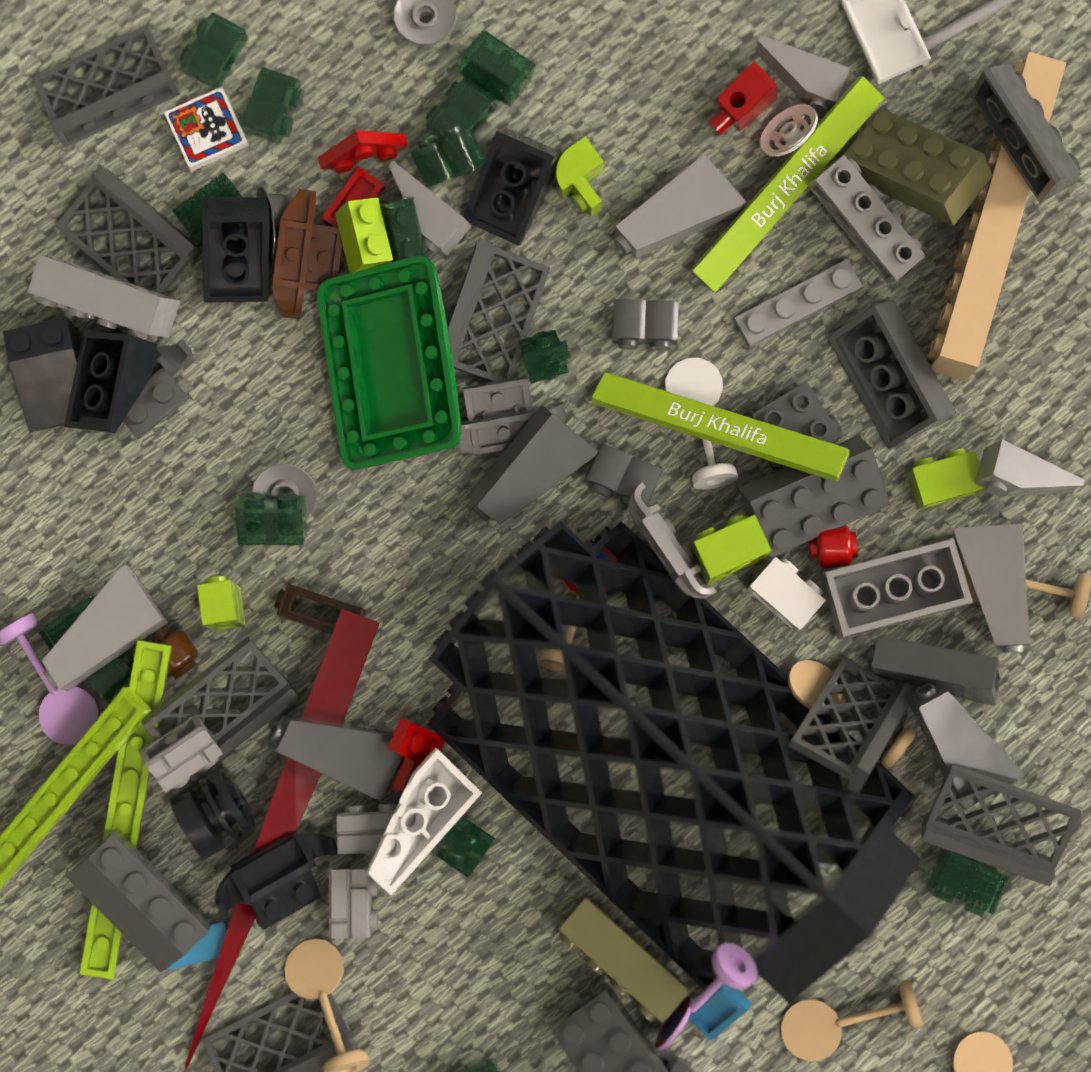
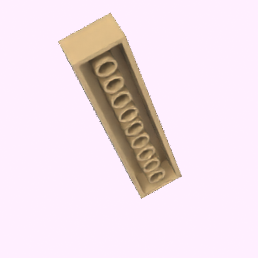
[926,52,1067,381]

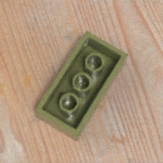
[844,108,993,226]
[558,896,690,1023]

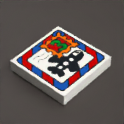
[164,87,249,171]

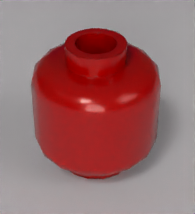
[809,525,858,568]

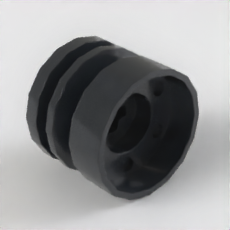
[170,769,256,859]

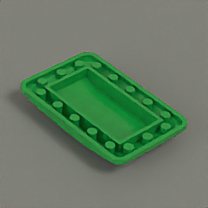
[317,256,461,469]

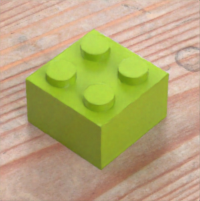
[690,513,772,586]

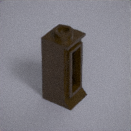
[275,583,366,635]

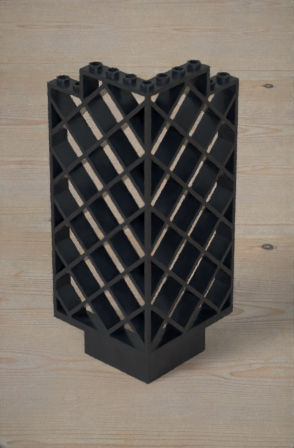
[427,521,921,1004]

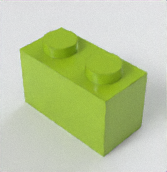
[335,198,393,273]
[907,448,986,510]
[197,576,246,631]

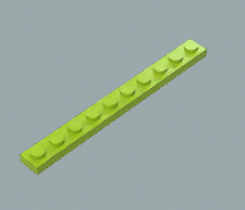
[79,640,172,980]

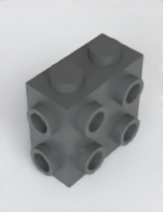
[750,381,842,471]

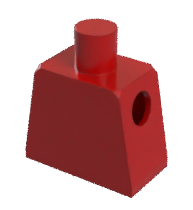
[708,61,778,136]

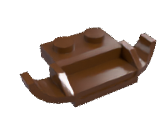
[272,189,342,320]

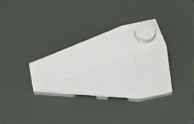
[366,748,482,895]

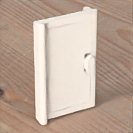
[841,0,931,84]

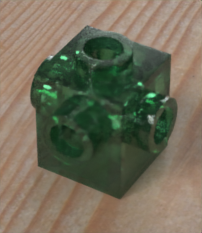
[518,330,571,384]
[435,816,495,878]

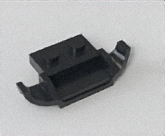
[215,832,338,931]

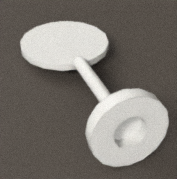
[665,358,738,490]

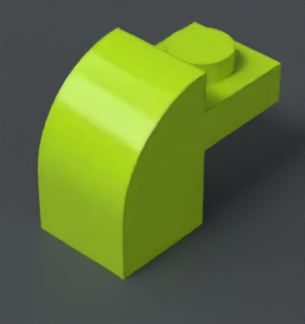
[556,136,604,217]

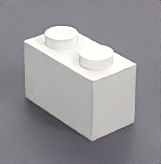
[747,557,826,633]

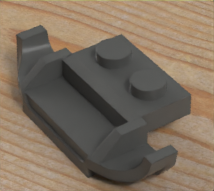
[88,339,192,440]
[452,376,566,455]

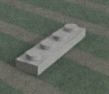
[734,259,863,348]

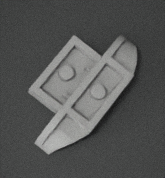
[629,482,717,599]

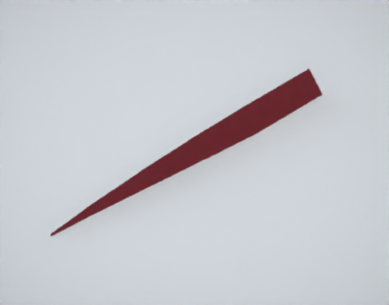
[184,609,379,1069]

